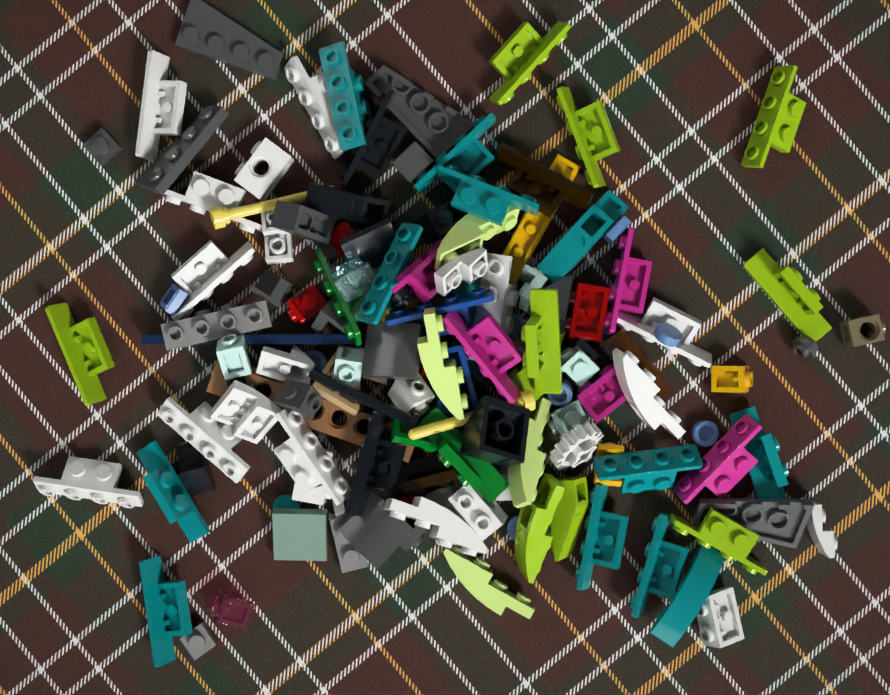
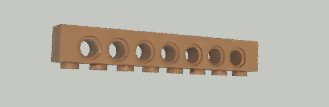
[206,361,414,463]

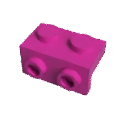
[577,364,627,424]

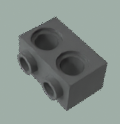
[270,200,336,244]

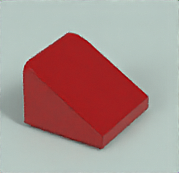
[329,220,356,258]

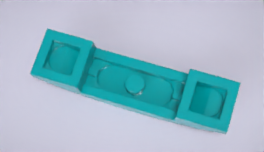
[649,544,725,647]

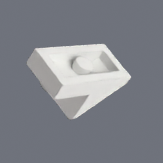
[256,345,315,384]

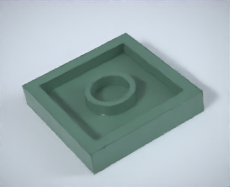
[272,508,328,561]

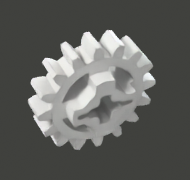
[549,422,604,471]

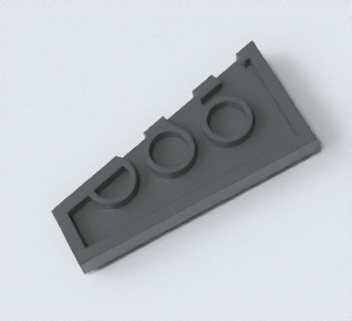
[175,0,285,81]
[365,65,474,160]
[134,105,229,196]
[692,498,814,549]

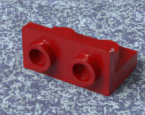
[565,283,610,342]

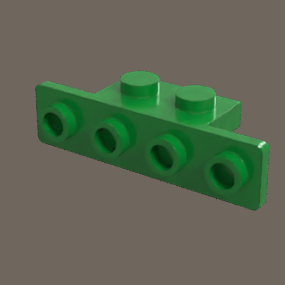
[313,248,368,346]
[418,407,509,502]

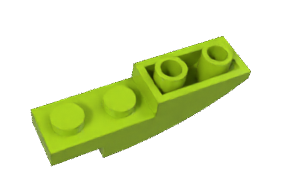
[514,473,565,584]

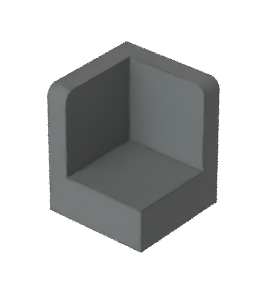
[393,141,434,186]
[250,269,293,307]
[311,298,345,333]

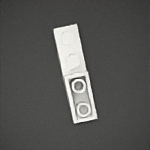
[612,348,686,439]
[383,497,488,557]

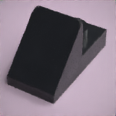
[175,443,216,497]

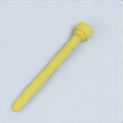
[209,185,334,229]
[408,389,536,440]

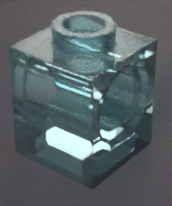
[330,255,376,303]

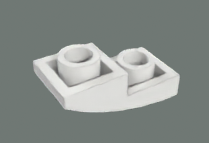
[261,210,294,265]
[434,247,488,297]
[807,501,838,558]

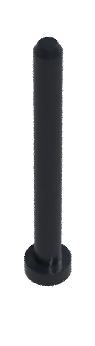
[309,370,422,430]

